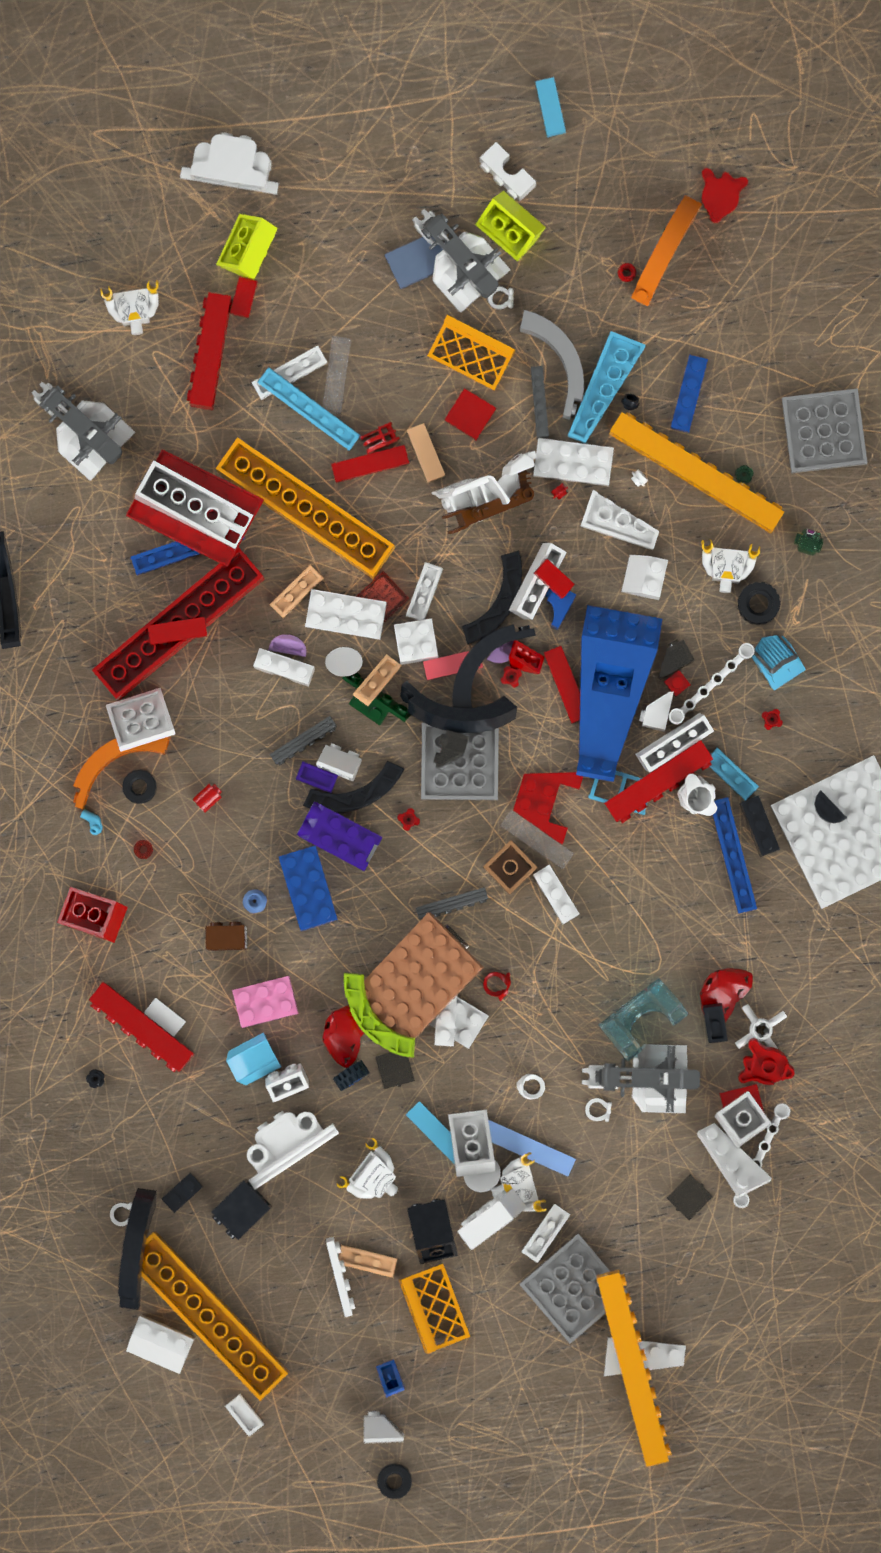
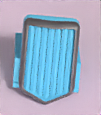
[752,635,806,690]

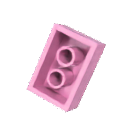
[232,976,299,1028]

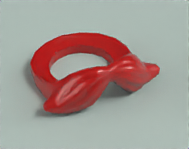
[483,971,511,1001]

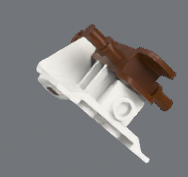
[432,451,537,534]

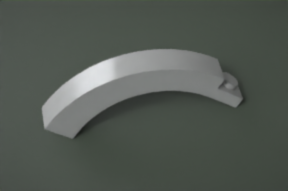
[520,310,584,420]

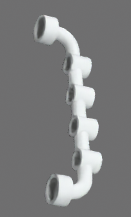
[669,643,754,725]
[733,1104,790,1208]

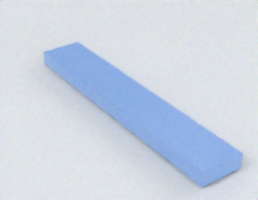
[488,1120,576,1177]

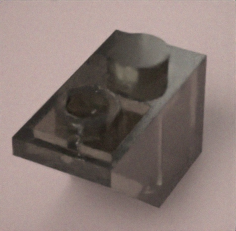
[433,730,469,769]

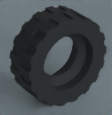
[737,582,781,625]

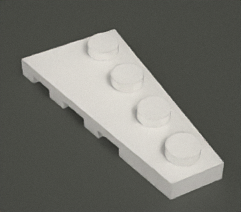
[581,490,659,550]
[697,1123,772,1198]
[604,1337,686,1376]

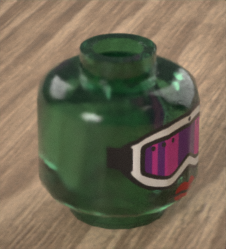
[794,529,824,556]

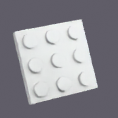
[106,688,176,752]

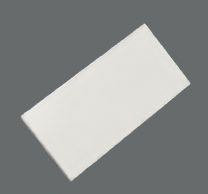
[144,998,186,1037]
[225,1393,264,1437]

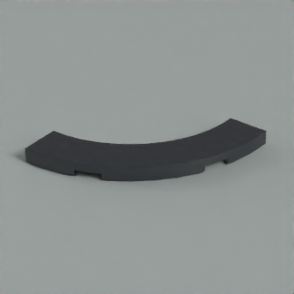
[462,550,522,645]
[303,761,405,813]

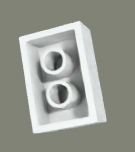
[457,1188,526,1250]

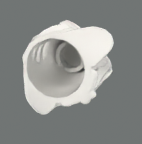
[677,774,717,816]

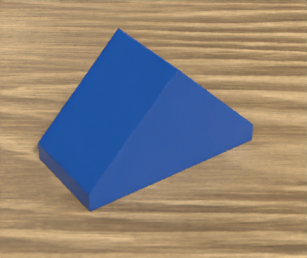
[376,1359,405,1397]

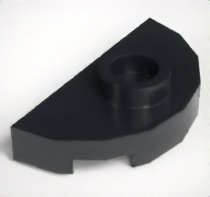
[814,790,847,824]

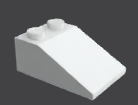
[448,1110,495,1177]

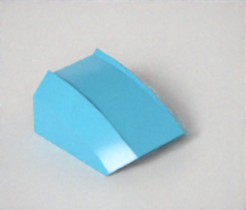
[226,1033,282,1086]

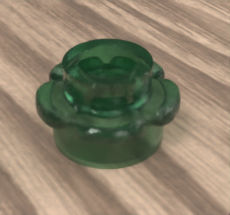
[735,465,754,484]

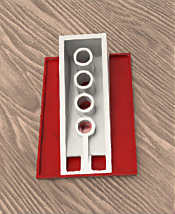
[125,449,264,567]

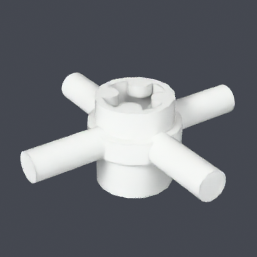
[735,1004,787,1049]

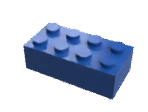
[279,846,338,931]

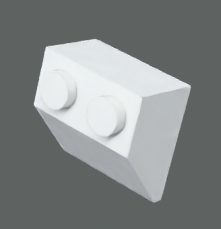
[622,555,668,600]
[316,743,362,782]

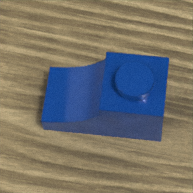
[545,588,576,630]

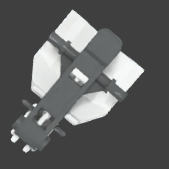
[413,209,510,313]
[32,382,135,481]
[582,1044,700,1113]

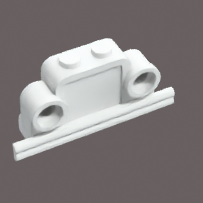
[180,132,279,194]
[247,1111,339,1189]

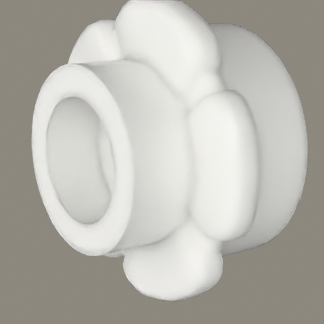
[631,469,648,487]

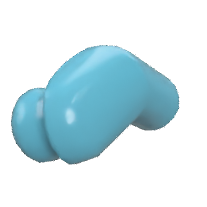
[80,809,103,835]

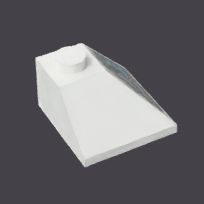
[364,1411,404,1443]

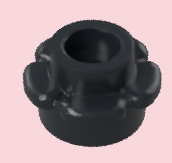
[621,393,639,410]
[86,1069,105,1088]

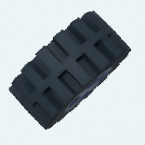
[333,1060,370,1091]

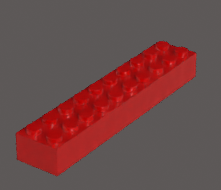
[92,547,265,701]

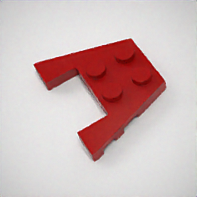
[513,772,583,845]

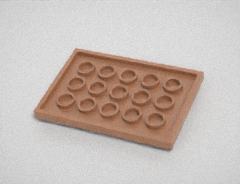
[364,912,484,1039]

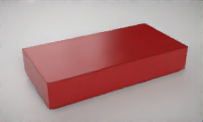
[230,277,258,319]
[534,559,575,599]

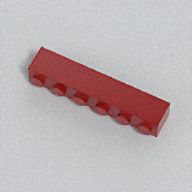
[187,292,232,410]
[604,740,713,823]
[89,982,195,1072]

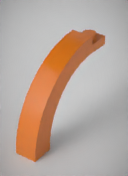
[631,195,702,307]
[73,736,171,810]

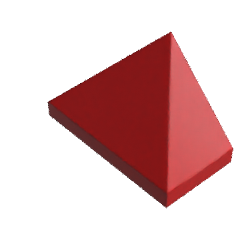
[509,640,545,674]

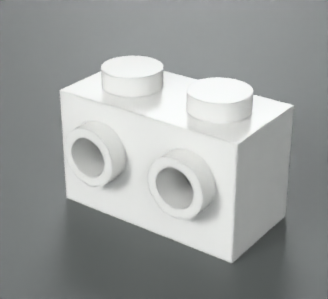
[265,1063,309,1103]

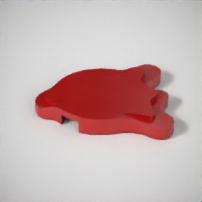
[701,168,748,223]
[738,1038,795,1085]

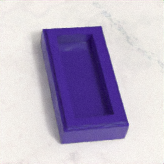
[296,761,338,793]

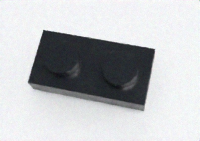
[703,1003,728,1043]
[162,1172,203,1213]

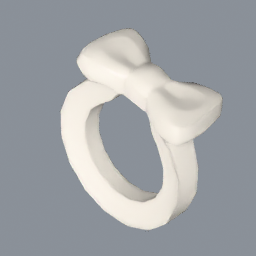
[488,286,514,310]
[585,1098,612,1122]
[110,1202,133,1226]

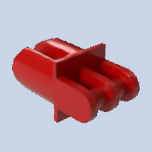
[360,422,400,454]

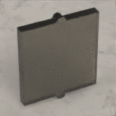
[375,1051,415,1089]
[667,1174,713,1221]

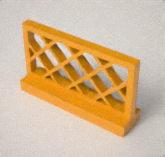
[427,315,516,391]
[398,1264,470,1354]

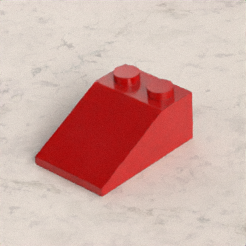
[57,887,128,943]

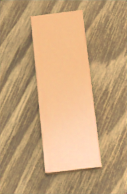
[406,423,445,483]
[269,565,324,618]
[353,654,402,706]
[339,1244,398,1278]

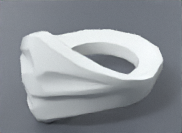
[516,1074,545,1099]

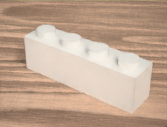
[509,543,567,620]
[635,713,714,773]

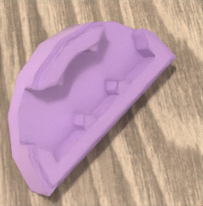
[268,635,307,657]
[487,641,514,663]

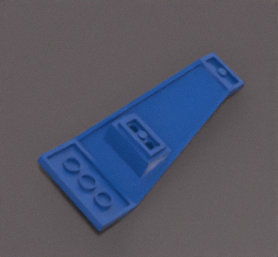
[576,605,662,782]

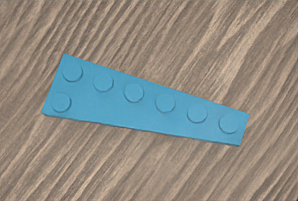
[568,331,646,443]

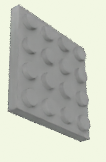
[781,388,867,473]
[421,723,499,800]
[520,1234,629,1344]

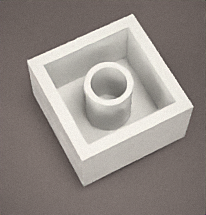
[394,618,438,665]
[715,1091,771,1148]

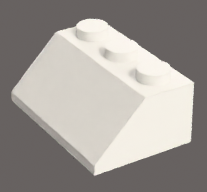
[126,1315,195,1374]

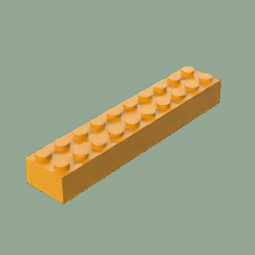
[216,437,395,579]
[141,1231,289,1401]

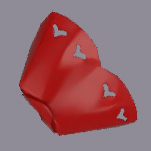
[700,968,753,1023]
[322,1005,364,1068]

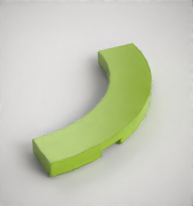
[344,973,415,1058]

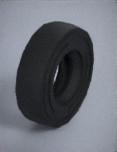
[122,769,157,804]
[377,1463,412,1499]

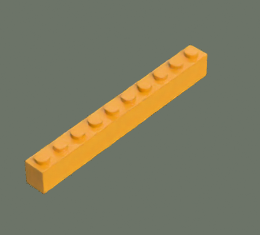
[609,412,784,534]
[596,1269,672,1467]

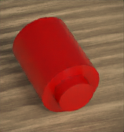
[192,784,222,813]

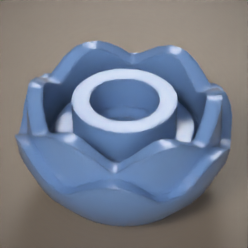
[243,889,267,913]

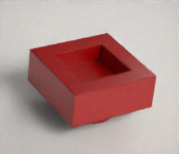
[664,670,691,697]

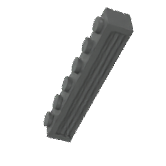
[531,366,549,439]
[270,716,337,766]
[416,887,488,920]

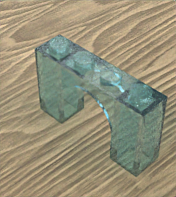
[598,978,689,1062]

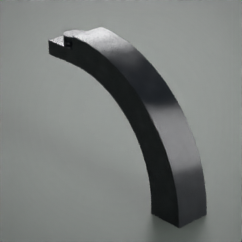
[0,531,22,649]
[452,624,536,708]
[400,681,517,733]
[118,1188,157,1310]

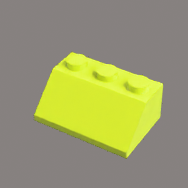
[475,191,546,262]
[216,214,278,279]

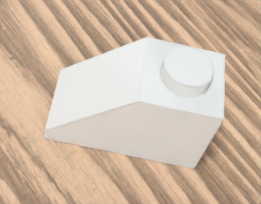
[639,692,673,731]

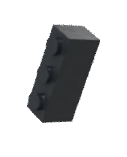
[739,795,780,858]

